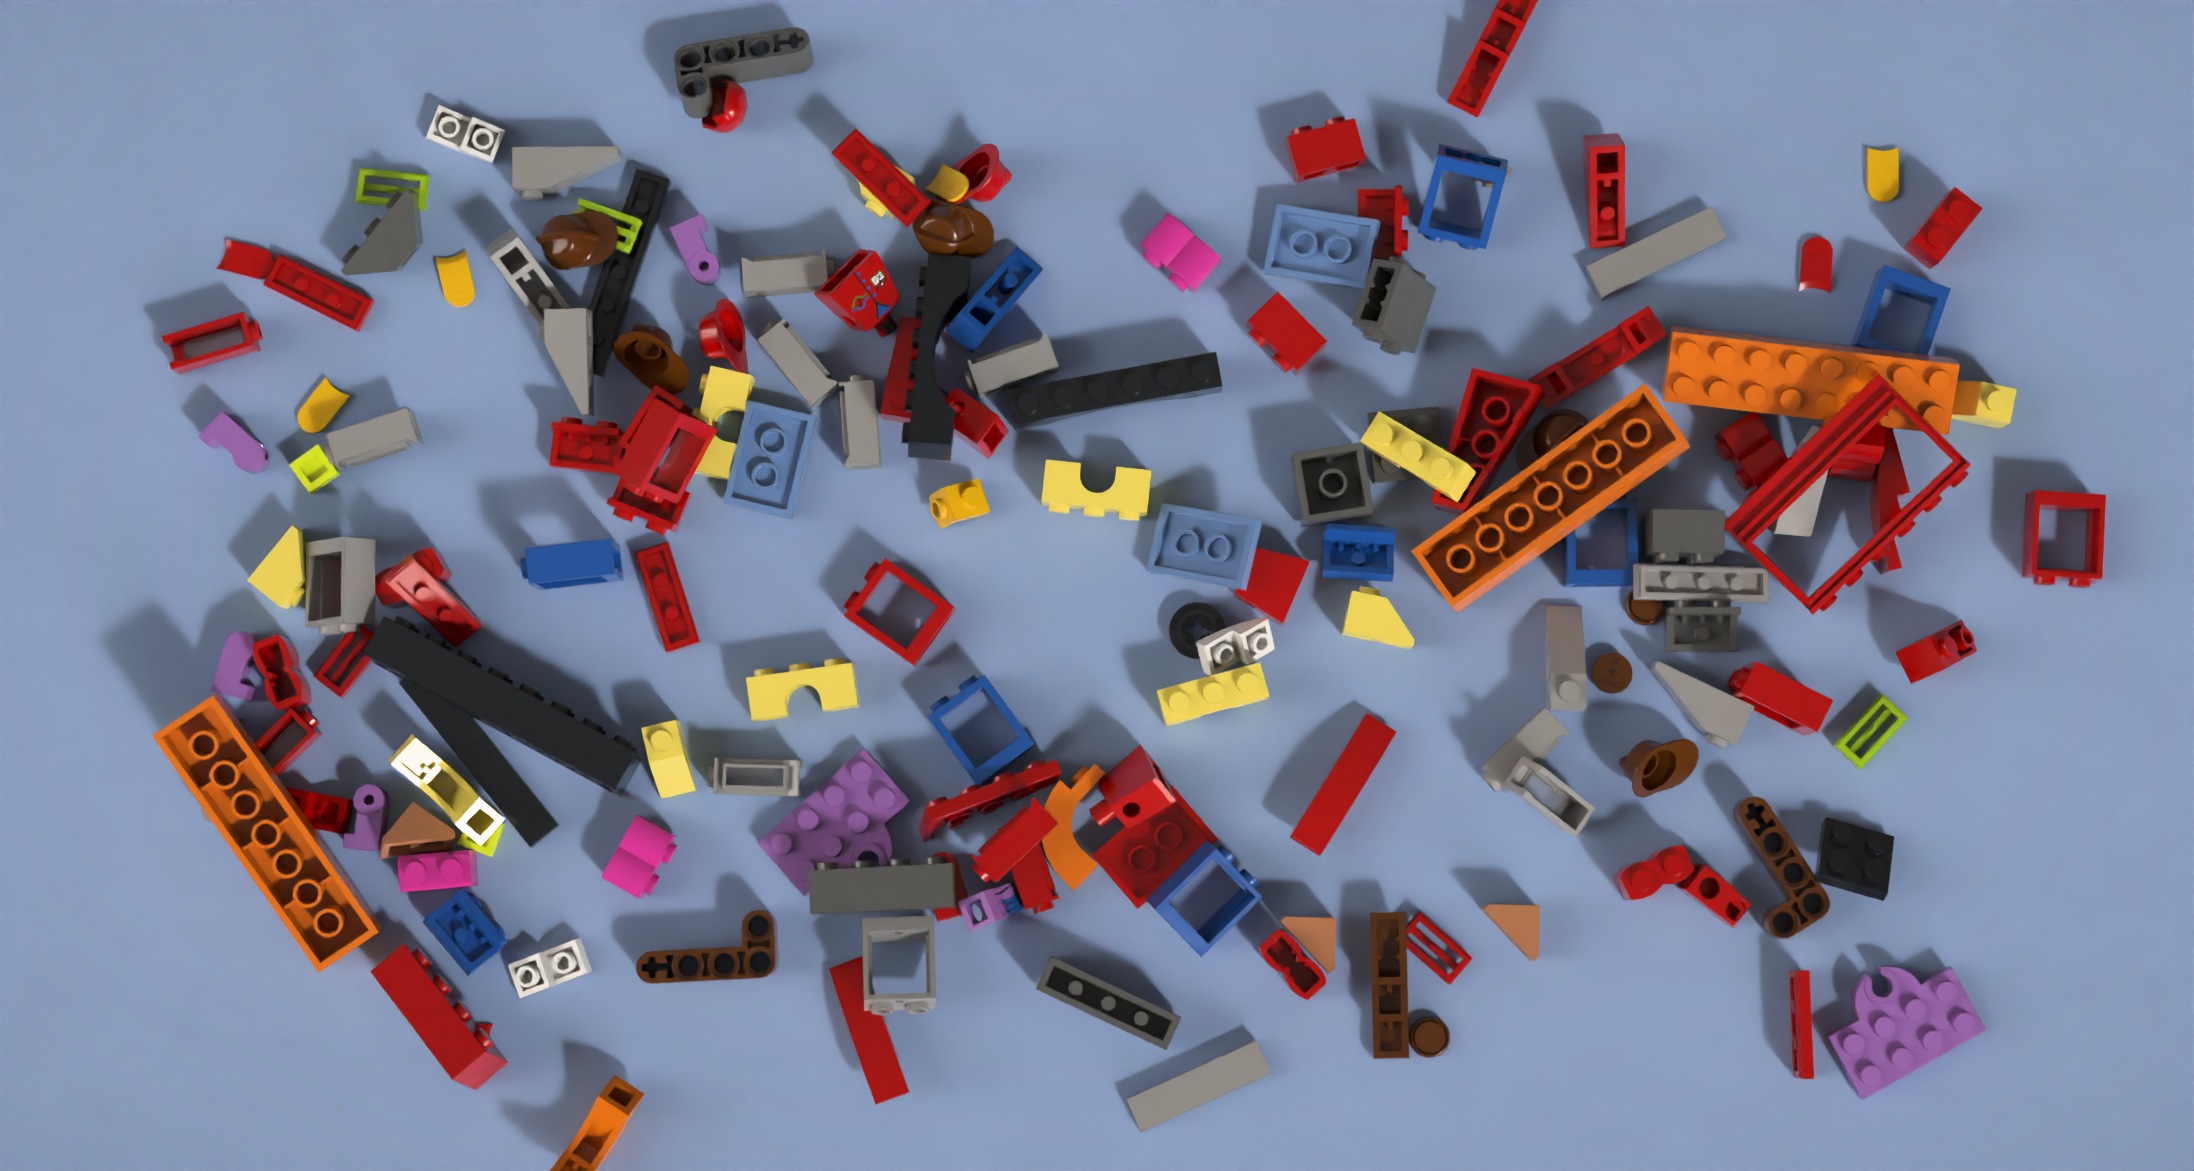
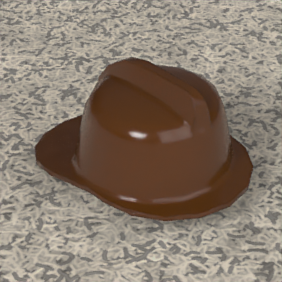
[912,200,994,259]
[536,211,618,270]
[613,322,689,395]
[1516,409,1589,471]
[1619,739,1699,798]

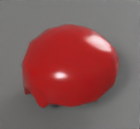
[701,79,748,133]

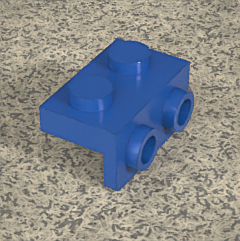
[1322,522,1396,582]
[423,888,507,976]

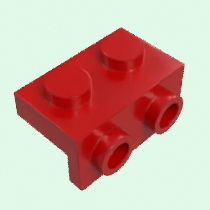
[1357,185,1409,261]
[549,417,625,475]
[606,477,692,535]

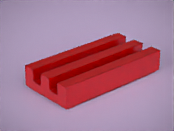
[313,626,374,698]
[1406,911,1473,985]

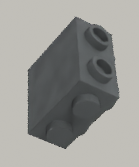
[1352,256,1436,355]

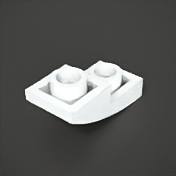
[425,105,505,163]
[1196,617,1275,676]
[508,938,592,998]

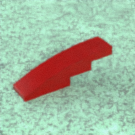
[1447,0,1538,118]
[1870,427,1910,574]
[1289,713,1396,856]
[829,956,910,1105]

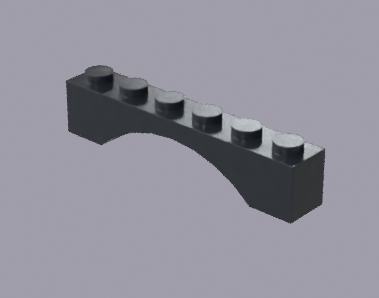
[902,253,971,461]
[1007,352,1223,430]

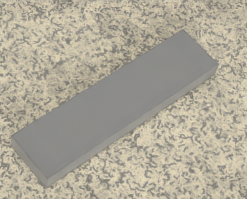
[1585,206,1727,299]
[1633,563,1769,603]
[1126,1040,1271,1132]

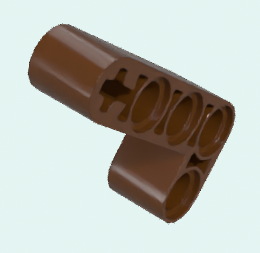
[1733,797,1830,939]
[636,910,779,984]

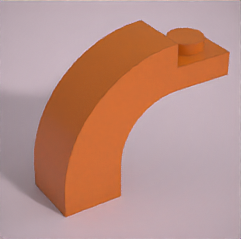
[1042,764,1105,891]
[550,1075,644,1171]

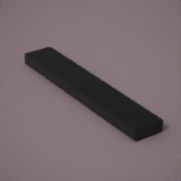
[588,169,671,378]
[399,679,560,848]

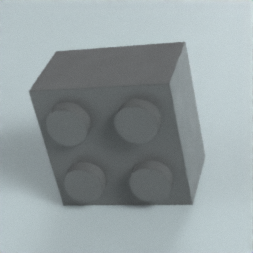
[1290,443,1374,528]
[1642,509,1725,565]

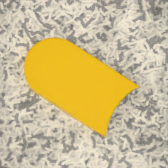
[1867,147,1899,203]
[924,164,970,202]
[435,250,475,307]
[297,377,350,434]

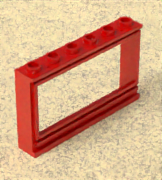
[1725,370,1970,615]

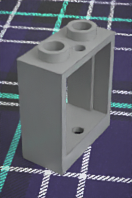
[305,537,375,635]
[862,916,936,1015]

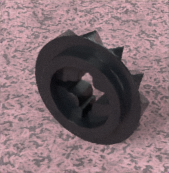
[1169,602,1225,659]

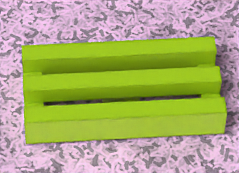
[355,167,431,211]
[573,198,642,254]
[1832,694,1908,770]

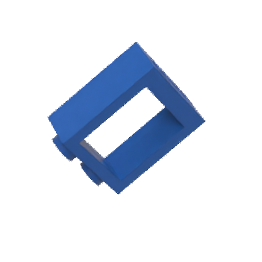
[1417,144,1508,250]
[1851,265,1951,355]
[1562,493,1638,587]
[520,539,624,590]
[927,675,1035,785]
[1146,840,1262,957]

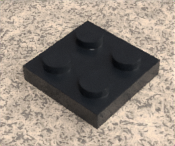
[1814,817,1894,901]

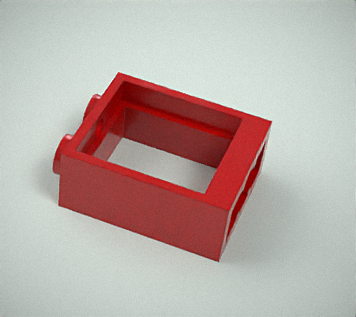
[614,398,718,504]
[2022,490,2106,588]
[843,558,955,667]
[1727,661,1833,736]

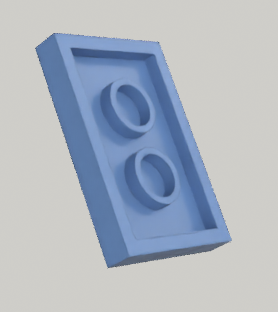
[1263,204,1381,290]
[723,400,817,520]
[1146,503,1262,590]

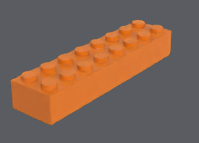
[1661,325,1960,435]
[1411,383,1690,613]
[152,692,382,973]

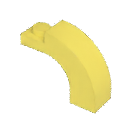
[388,733,505,846]

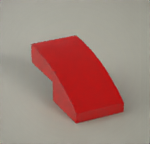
[286,787,354,834]

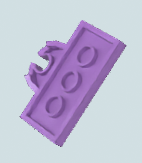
[758,748,911,897]
[1825,965,1986,1099]

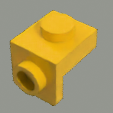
[929,478,990,529]

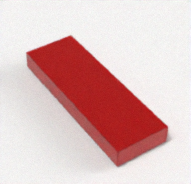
[831,128,931,228]
[263,254,375,333]
[634,541,701,653]
[384,554,482,648]
[1789,970,1814,1079]

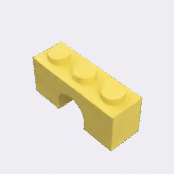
[693,366,755,481]
[1360,411,1476,502]
[1041,459,1151,521]
[746,658,860,722]
[1156,662,1270,727]

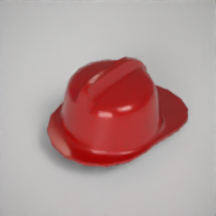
[934,143,1012,205]
[699,299,748,373]

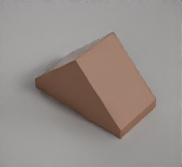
[379,802,455,859]
[1480,904,1540,961]
[1279,916,1336,974]

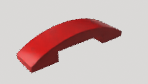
[1528,306,1667,410]

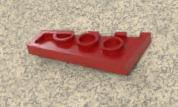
[918,759,1061,842]

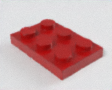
[1091,786,1219,909]

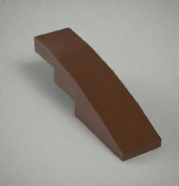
[1370,912,1409,1059]

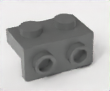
[1665,600,1741,652]

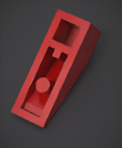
[1583,133,1625,248]
[880,316,921,423]

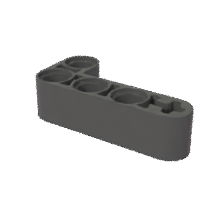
[674,27,814,118]

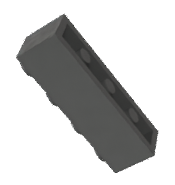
[808,857,957,915]
[1036,956,1181,1050]

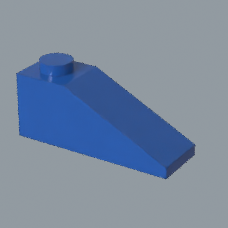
[946,247,1043,353]

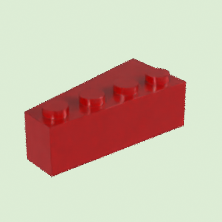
[1431,367,1545,516]
[370,944,508,1090]

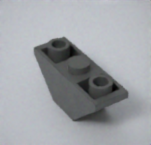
[341,189,423,276]

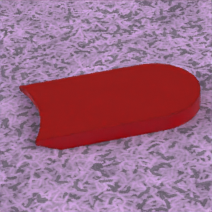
[1799,237,1833,293]
[217,239,275,279]

